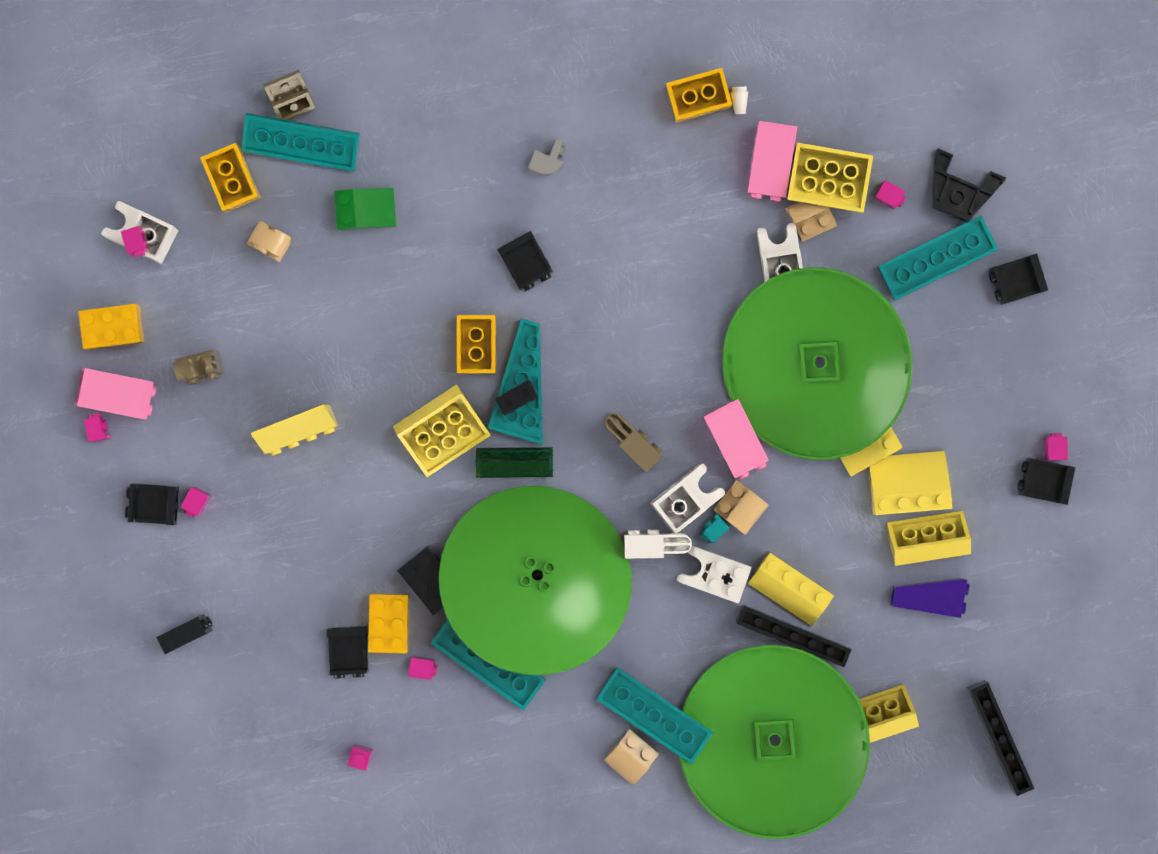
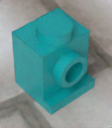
[699,514,730,543]

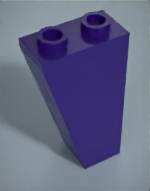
[890,578,970,618]

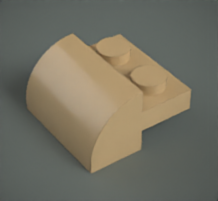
[785,202,837,242]
[713,480,769,535]
[603,729,659,785]

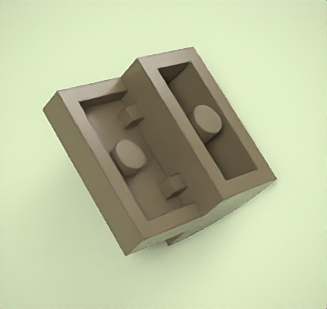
[263,70,315,120]

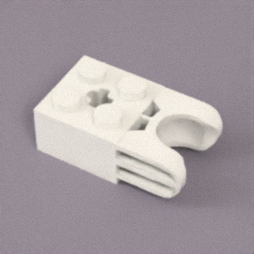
[101,201,179,265]
[757,222,803,282]
[650,463,725,534]
[624,530,692,559]
[676,546,752,603]

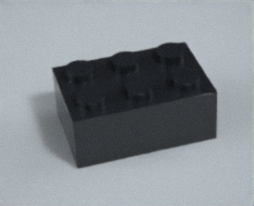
[397,545,443,616]

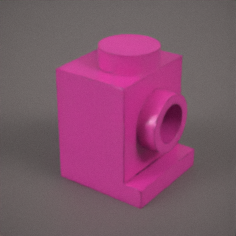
[84,413,111,442]

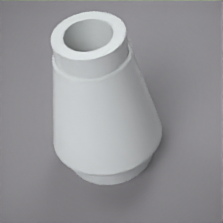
[730,86,749,114]

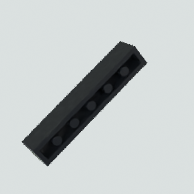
[736,605,852,667]
[967,680,1035,796]

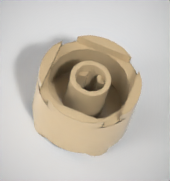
[247,220,293,262]

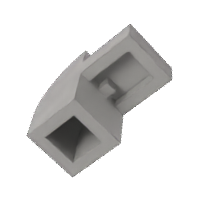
[528,138,566,176]

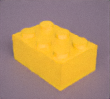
[666,68,732,123]
[200,143,261,213]
[78,304,145,350]
[457,315,496,374]
[368,593,410,653]

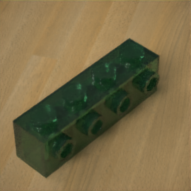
[475,447,553,478]

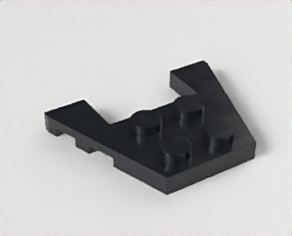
[932,148,1006,223]

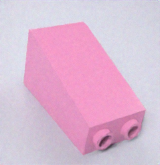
[747,121,797,202]
[75,367,156,420]
[702,399,769,480]

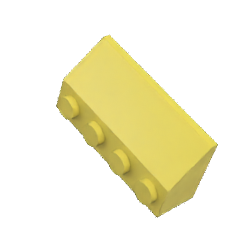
[887,511,971,566]
[747,552,834,626]
[859,684,919,743]

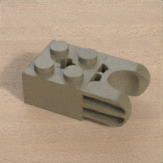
[172,349,224,385]
[605,413,662,473]

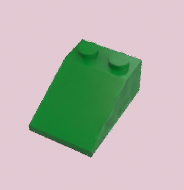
[334,188,396,231]

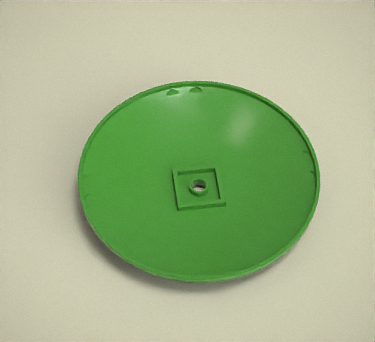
[722,267,913,460]
[439,486,632,676]
[679,645,870,839]

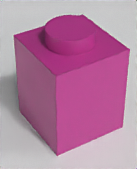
[874,180,906,210]
[120,226,150,258]
[1044,433,1068,460]
[181,487,211,518]
[408,656,438,680]
[347,744,373,771]

